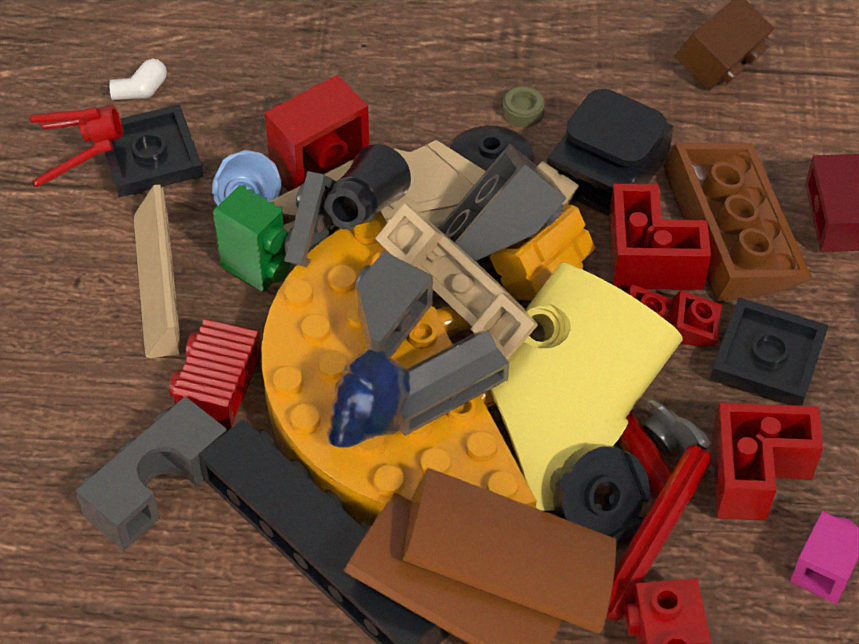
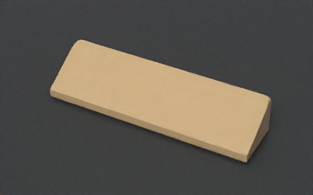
[134,184,181,358]

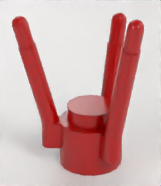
[29,104,123,187]

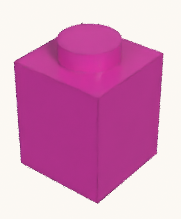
[790,511,859,604]

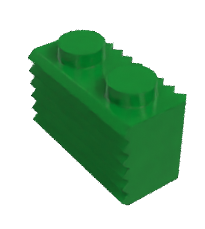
[213,185,290,291]

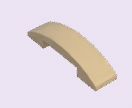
[375,203,538,360]

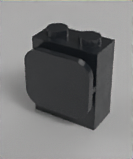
[547,89,674,216]

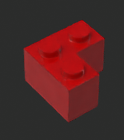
[609,184,711,290]
[712,403,823,521]

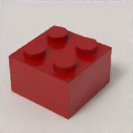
[264,74,370,192]

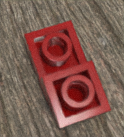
[625,284,722,346]

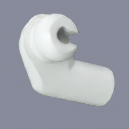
[110,59,167,100]

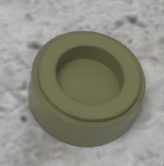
[502,86,545,127]

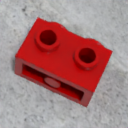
[624,578,712,644]

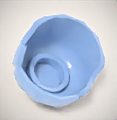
[211,150,282,206]

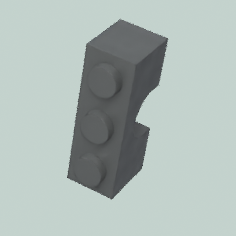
[76,396,227,551]

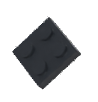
[104,104,204,198]
[710,298,829,406]

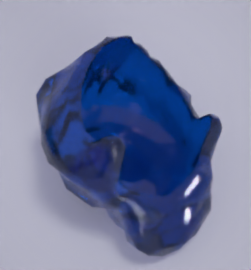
[327,349,411,448]

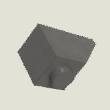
[355,251,433,371]

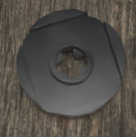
[550,444,650,544]

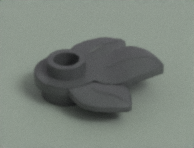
[642,399,716,475]

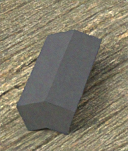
[374,330,509,436]

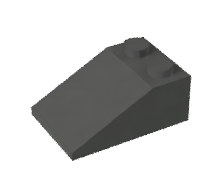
[438,144,567,261]

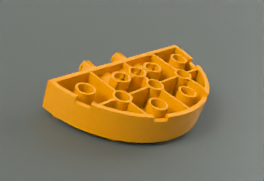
[261,211,537,526]

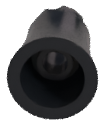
[325,144,411,230]

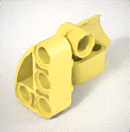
[490,263,683,511]

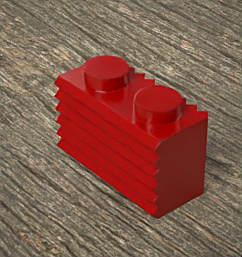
[169,318,262,429]

